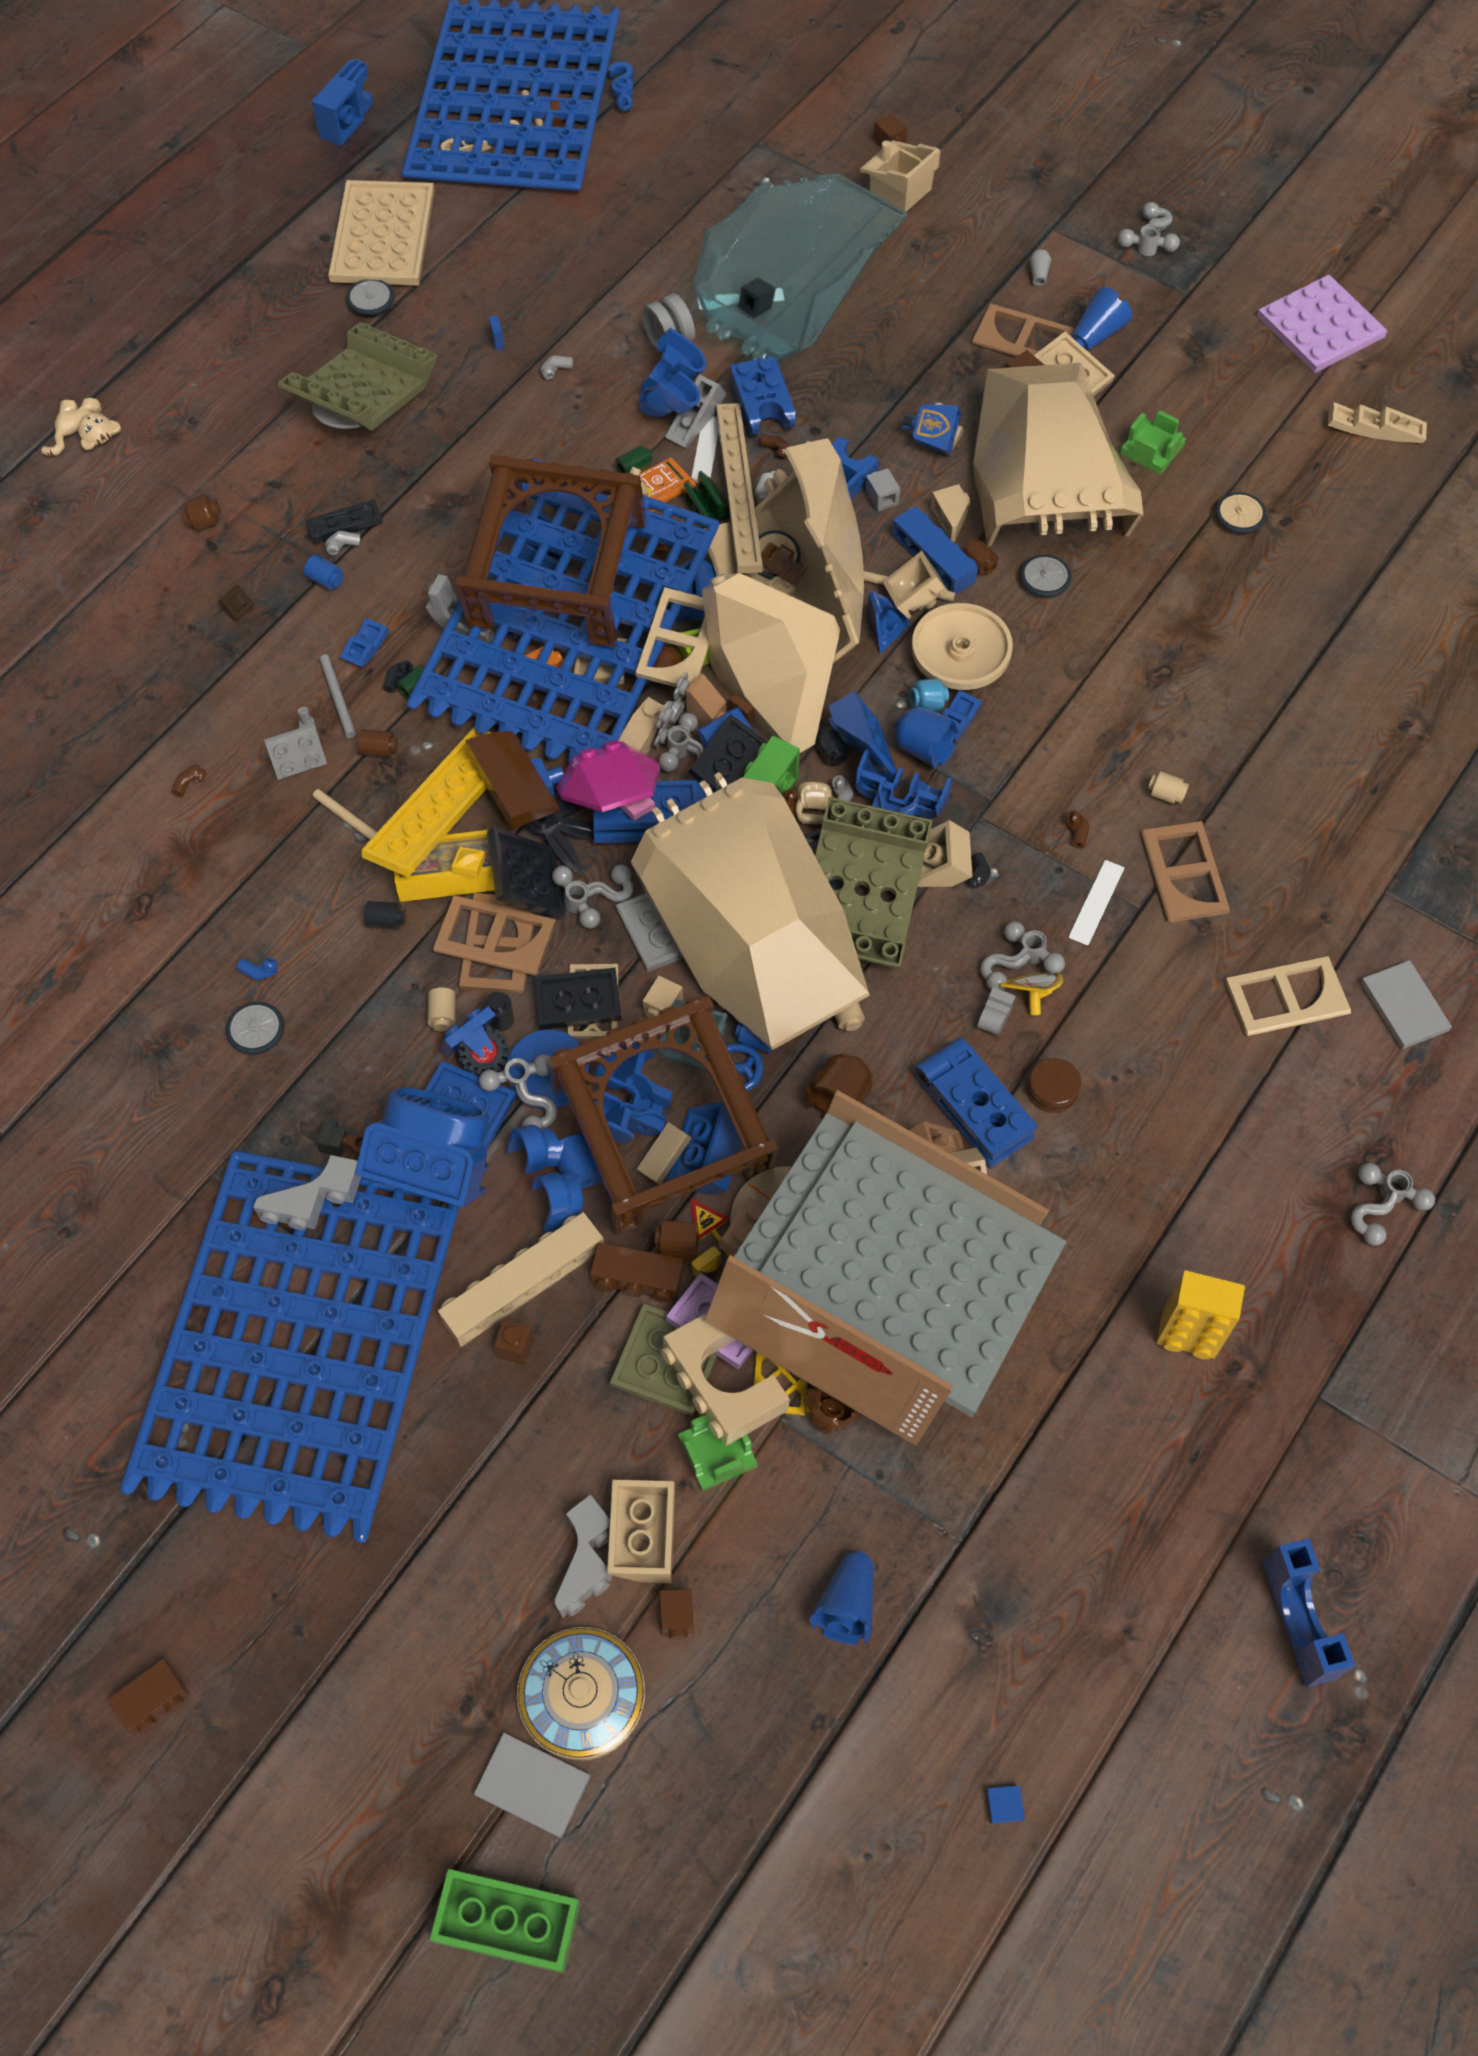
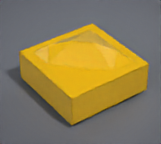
[451,847,486,877]
[692,1246,721,1278]

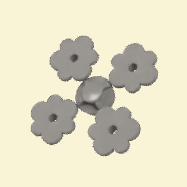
[654,672,690,749]

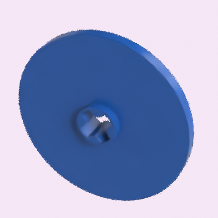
[507,1030,590,1110]

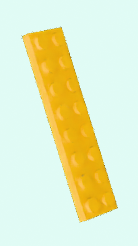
[362,726,491,877]

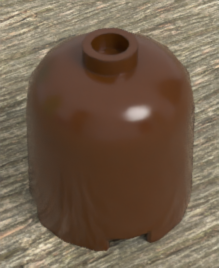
[804,1053,873,1119]

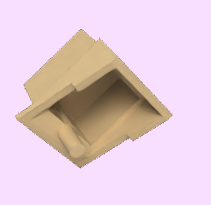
[860,141,940,213]

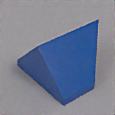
[867,591,910,654]

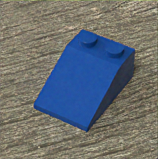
[829,691,897,775]

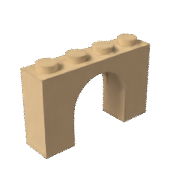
[661,1312,790,1446]

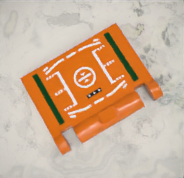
[639,457,696,511]

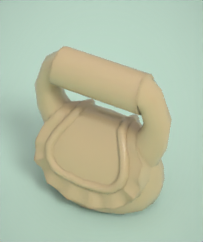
[795,782,832,825]

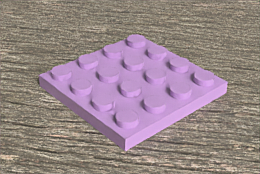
[1257,275,1388,373]

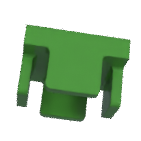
[1120,411,1186,475]
[678,1415,758,1491]

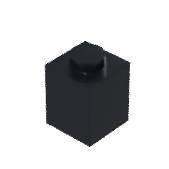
[738,277,776,317]

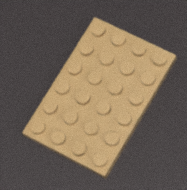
[329,180,435,285]

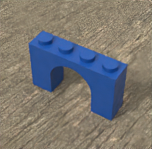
[1262,1538,1355,1687]

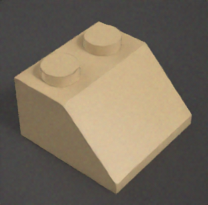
[917,820,972,887]

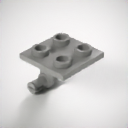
[264,707,327,780]

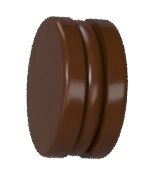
[1027,1058,1081,1113]

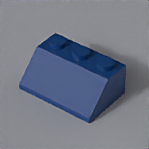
[665,1101,742,1195]

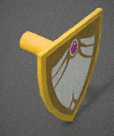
[1001,972,1063,1015]

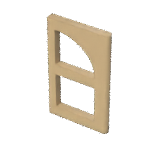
[636,587,709,687]
[1225,956,1351,1036]

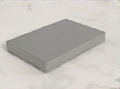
[616,893,683,972]
[1360,960,1452,1049]
[474,1733,591,1839]

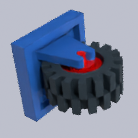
[439,1006,509,1076]

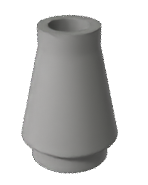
[1029,250,1052,286]

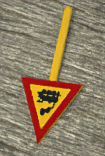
[691,1198,734,1257]

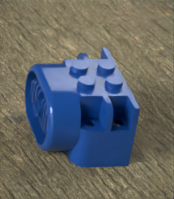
[355,1088,489,1207]

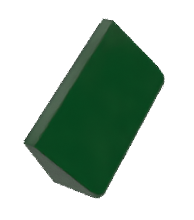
[698,471,730,521]
[684,482,720,529]

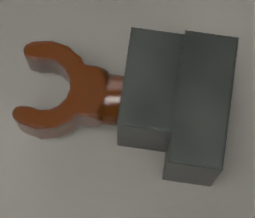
[317,1117,364,1157]

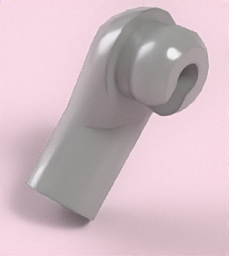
[540,355,573,380]
[325,531,360,555]
[832,775,854,801]

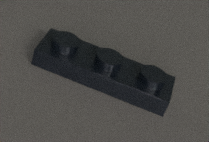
[305,499,383,543]

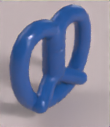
[726,1044,763,1091]

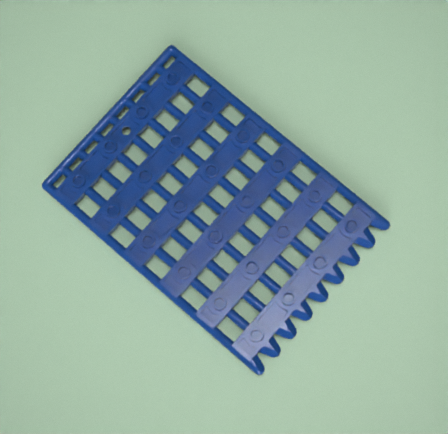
[401,0,620,191]
[406,458,720,764]
[120,1151,459,1543]

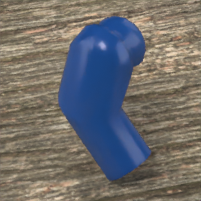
[237,957,278,980]

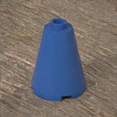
[1071,287,1133,351]
[809,1551,874,1645]

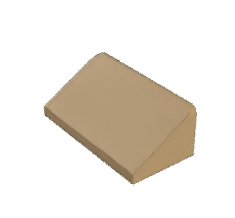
[637,1122,691,1185]

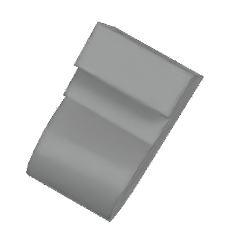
[977,987,1016,1035]

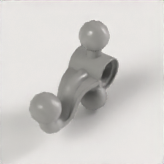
[1118,202,1180,256]
[658,712,704,772]
[552,864,634,929]
[980,921,1065,991]
[479,1054,557,1128]
[1351,1163,1435,1246]

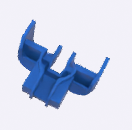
[638,327,706,417]
[856,749,952,819]
[594,1044,672,1143]
[506,1124,602,1234]

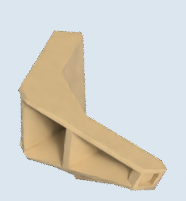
[702,573,840,753]

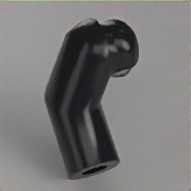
[967,852,991,889]

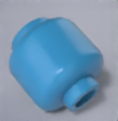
[909,678,949,711]

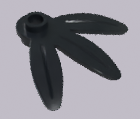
[528,800,594,872]

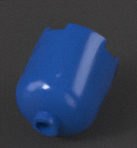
[895,706,960,768]

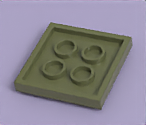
[610,1303,718,1417]

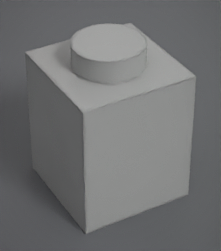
[865,468,900,512]

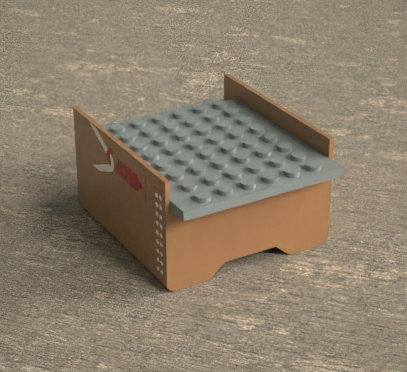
[705,1090,1067,1446]

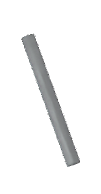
[319,654,356,738]

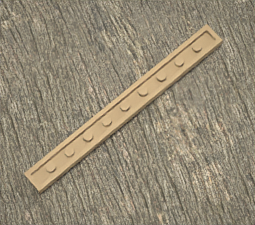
[716,403,763,573]

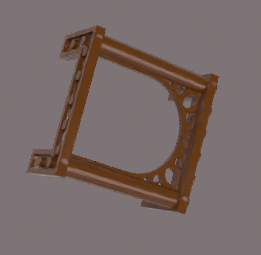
[455,455,647,648]
[549,995,779,1236]

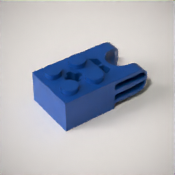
[312,59,373,146]
[730,356,796,436]
[832,436,880,500]

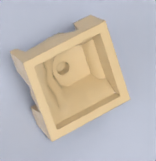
[883,551,948,619]

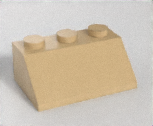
[607,1480,675,1583]

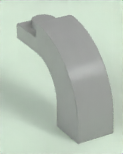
[426,574,498,644]

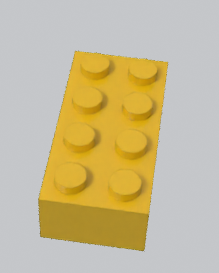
[1156,1270,1245,1359]

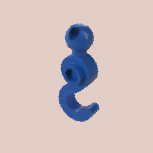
[608,62,633,111]

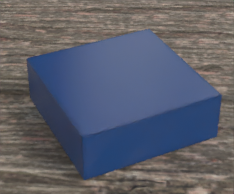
[489,315,504,350]
[987,1785,1025,1824]

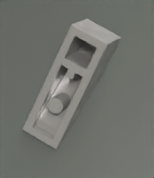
[665,374,726,449]

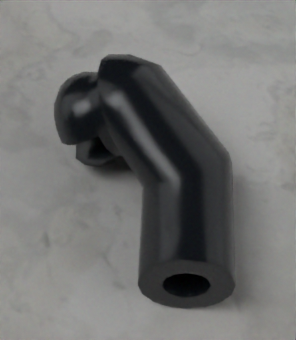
[383,660,413,693]

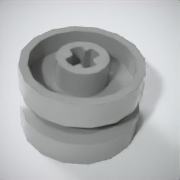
[641,293,695,353]

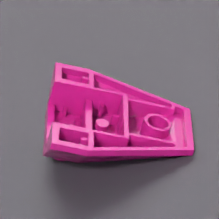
[556,740,660,812]

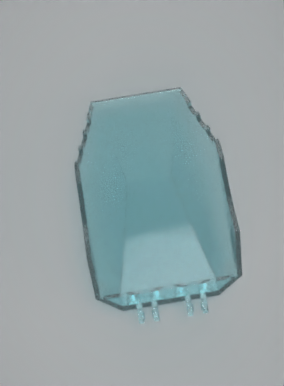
[693,173,909,360]

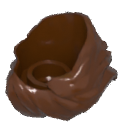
[804,1385,861,1434]

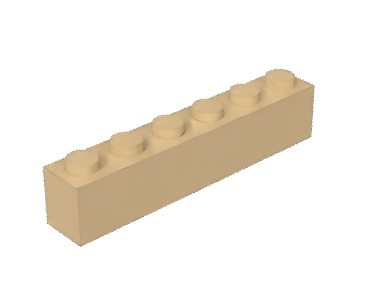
[438,1212,604,1347]

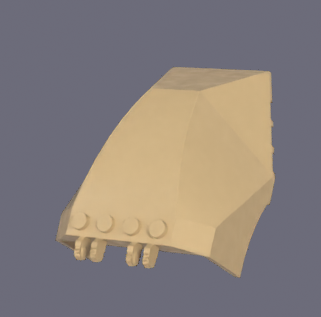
[973,363,1143,547]
[704,438,864,664]
[631,772,870,1050]

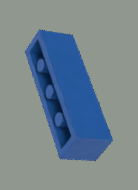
[891,506,978,595]

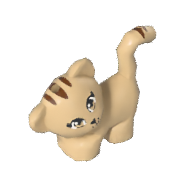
[41,398,121,456]

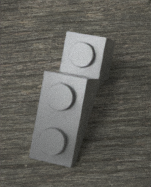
[253,1155,361,1230]
[555,1495,612,1618]

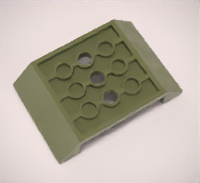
[278,322,438,431]
[815,797,933,969]

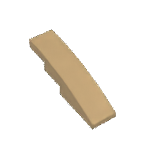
[1328,402,1427,443]

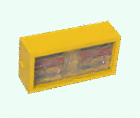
[394,830,495,902]

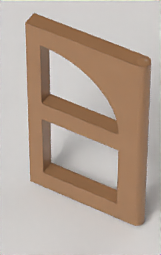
[972,303,1075,357]
[1141,821,1230,922]
[459,893,535,994]
[433,895,556,976]

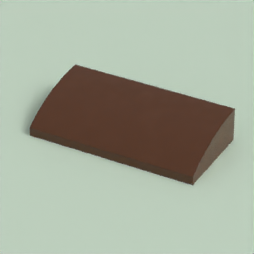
[466,731,559,830]

